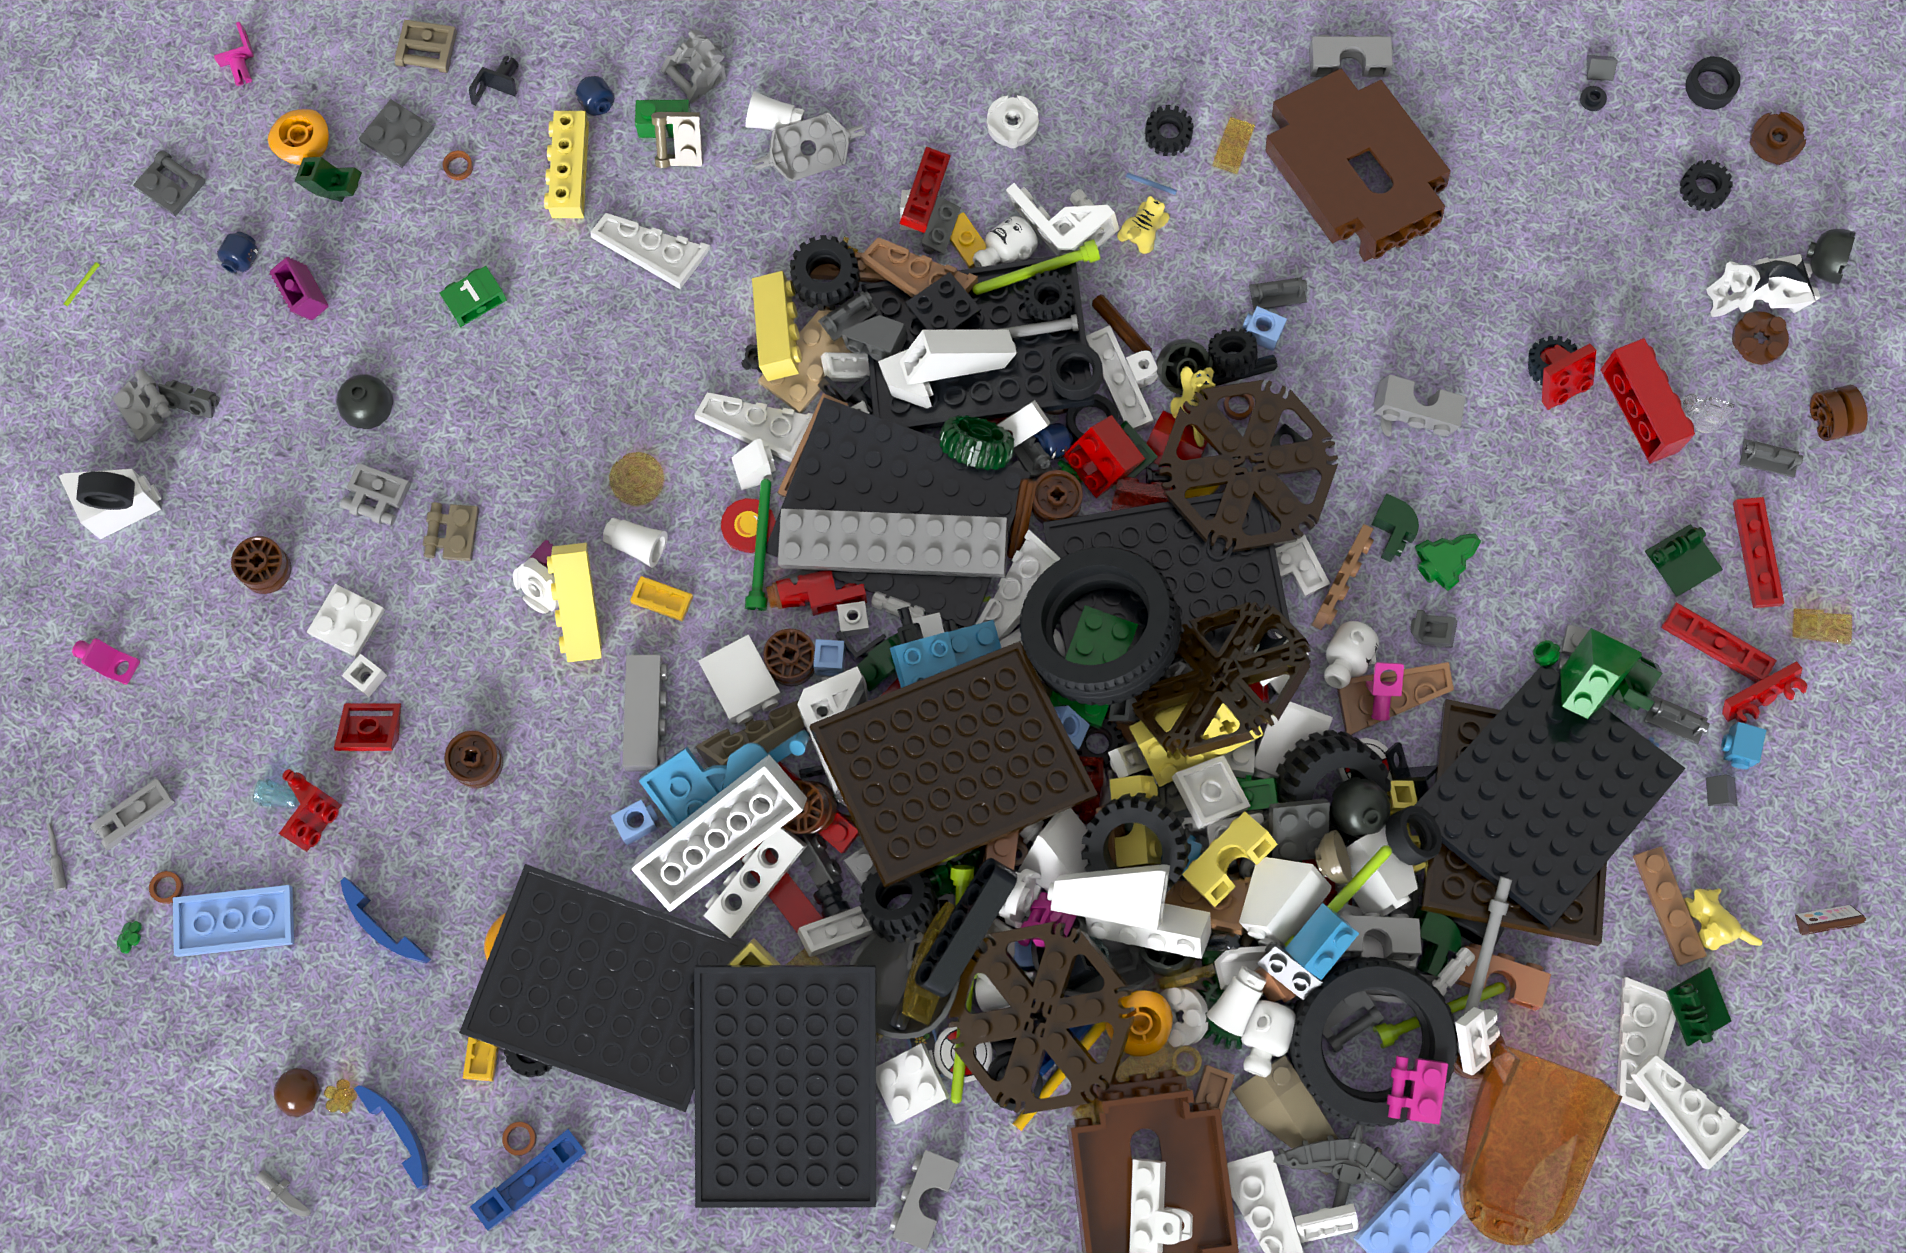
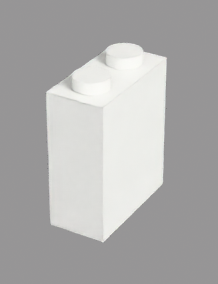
[698,634,782,725]

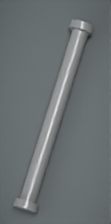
[996,314,1079,338]

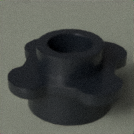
[742,344,763,373]

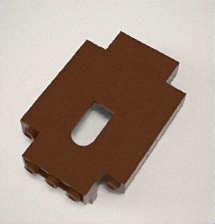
[1265,68,1451,262]
[1067,1069,1239,1253]

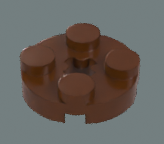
[1749,112,1806,165]
[1732,311,1789,365]

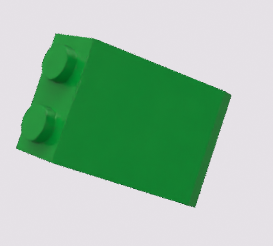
[1560,628,1642,719]

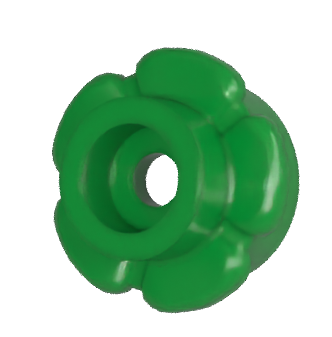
[1533,640,1560,666]

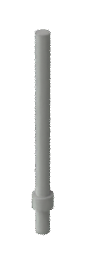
[1456,876,1512,1052]

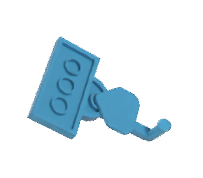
[638,730,810,828]

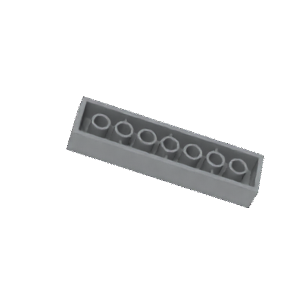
[778,509,1008,578]

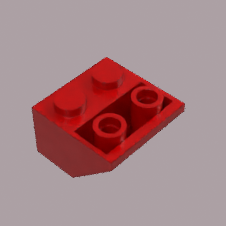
[1064,415,1145,499]

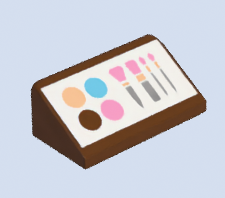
[1795,905,1866,935]

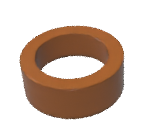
[443,150,473,180]
[1223,394,1254,420]
[149,871,184,904]
[502,1122,537,1156]

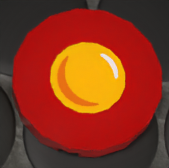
[721,498,776,553]

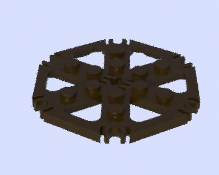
[1158,380,1338,552]
[1132,602,1311,757]
[948,921,1135,1114]

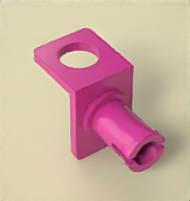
[214,21,254,86]
[72,638,140,685]
[1366,662,1404,721]

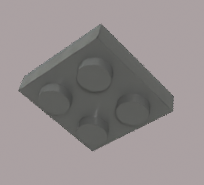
[359,99,434,168]
[1268,798,1330,861]

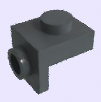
[1411,610,1458,648]

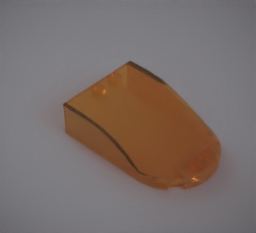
[1459,1042,1623,1245]

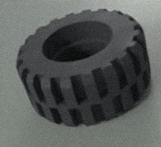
[1276,730,1391,845]

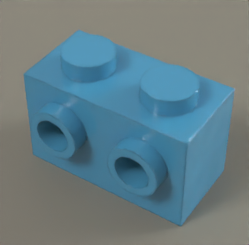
[1285,903,1360,980]

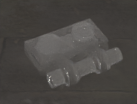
[1680,393,1735,433]

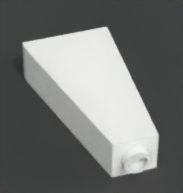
[900,330,1017,384]
[1048,865,1170,931]

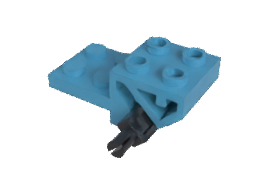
[890,606,1001,688]

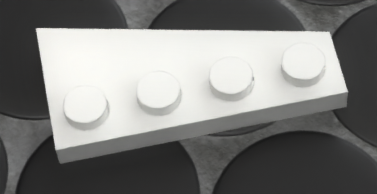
[591,213,710,289]
[695,392,813,463]
[976,530,1061,641]
[1616,977,1676,1111]
[1630,1055,1749,1169]
[1227,1150,1304,1253]

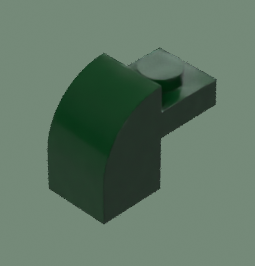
[295,157,362,202]
[1371,493,1419,562]
[855,633,901,692]
[1612,656,1663,711]
[1413,906,1462,977]

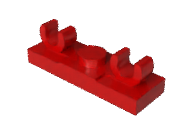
[1722,661,1808,724]

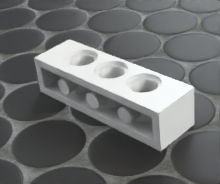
[704,827,808,938]

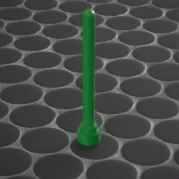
[745,479,771,611]

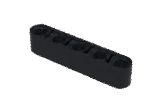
[915,858,1018,998]

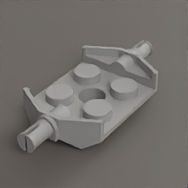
[752,112,866,182]

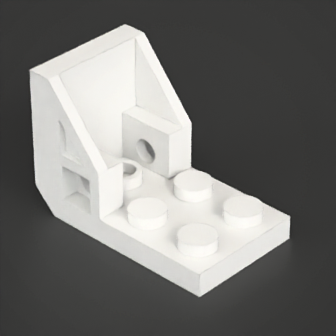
[1006,183,1119,264]
[797,666,864,795]

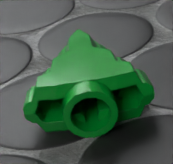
[1415,533,1481,591]

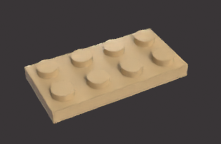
[758,307,854,413]

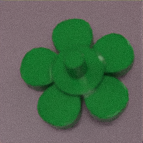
[1058,460,1083,484]
[117,921,142,954]

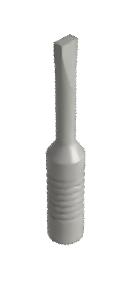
[47,824,67,892]

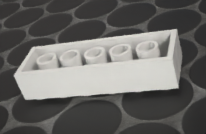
[631,755,807,912]

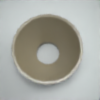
[1315,830,1352,885]

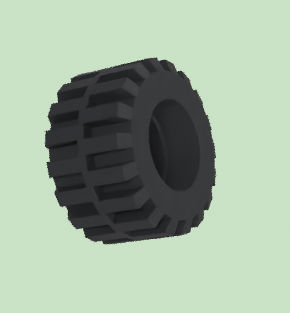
[790,235,860,311]
[859,870,939,943]

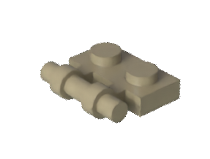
[422,502,479,561]

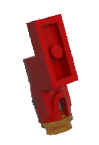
[766,570,867,616]

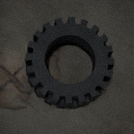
[1081,793,1191,893]

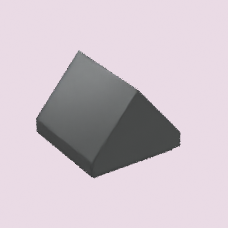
[1587,55,1618,81]
[1706,774,1738,806]

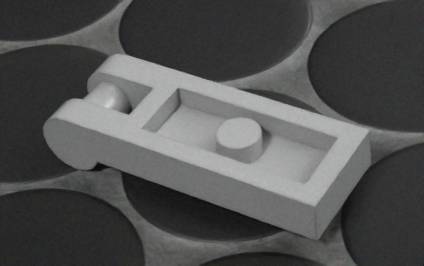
[90,778,176,850]

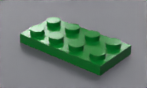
[1050,605,1138,729]

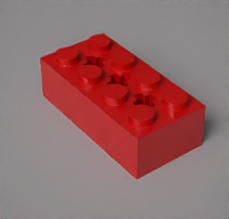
[1600,338,1695,464]

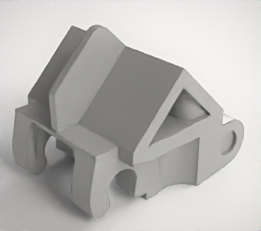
[661,30,726,104]

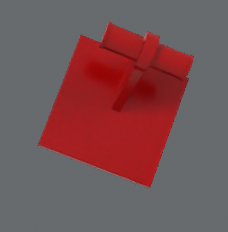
[278,769,342,852]

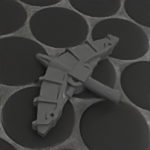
[1273,1123,1409,1208]

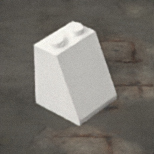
[59,469,162,539]
[1254,702,1333,780]
[1018,808,1088,891]
[1345,825,1418,917]
[1239,857,1332,948]

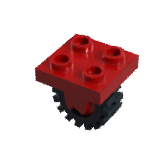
[1528,336,1597,410]

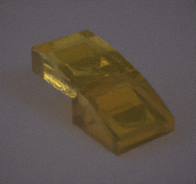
[1212,117,1255,175]
[1792,608,1852,645]

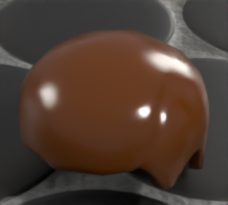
[274,1068,320,1117]

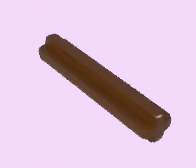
[1092,294,1152,353]
[1007,478,1037,559]

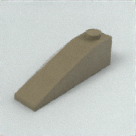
[696,700,805,767]
[1232,1055,1338,1176]

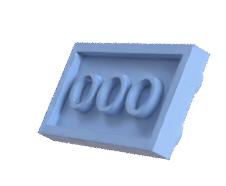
[173,885,294,957]
[1353,1152,1480,1253]

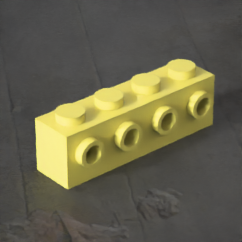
[544,111,589,218]
[752,271,802,381]
[547,543,602,662]

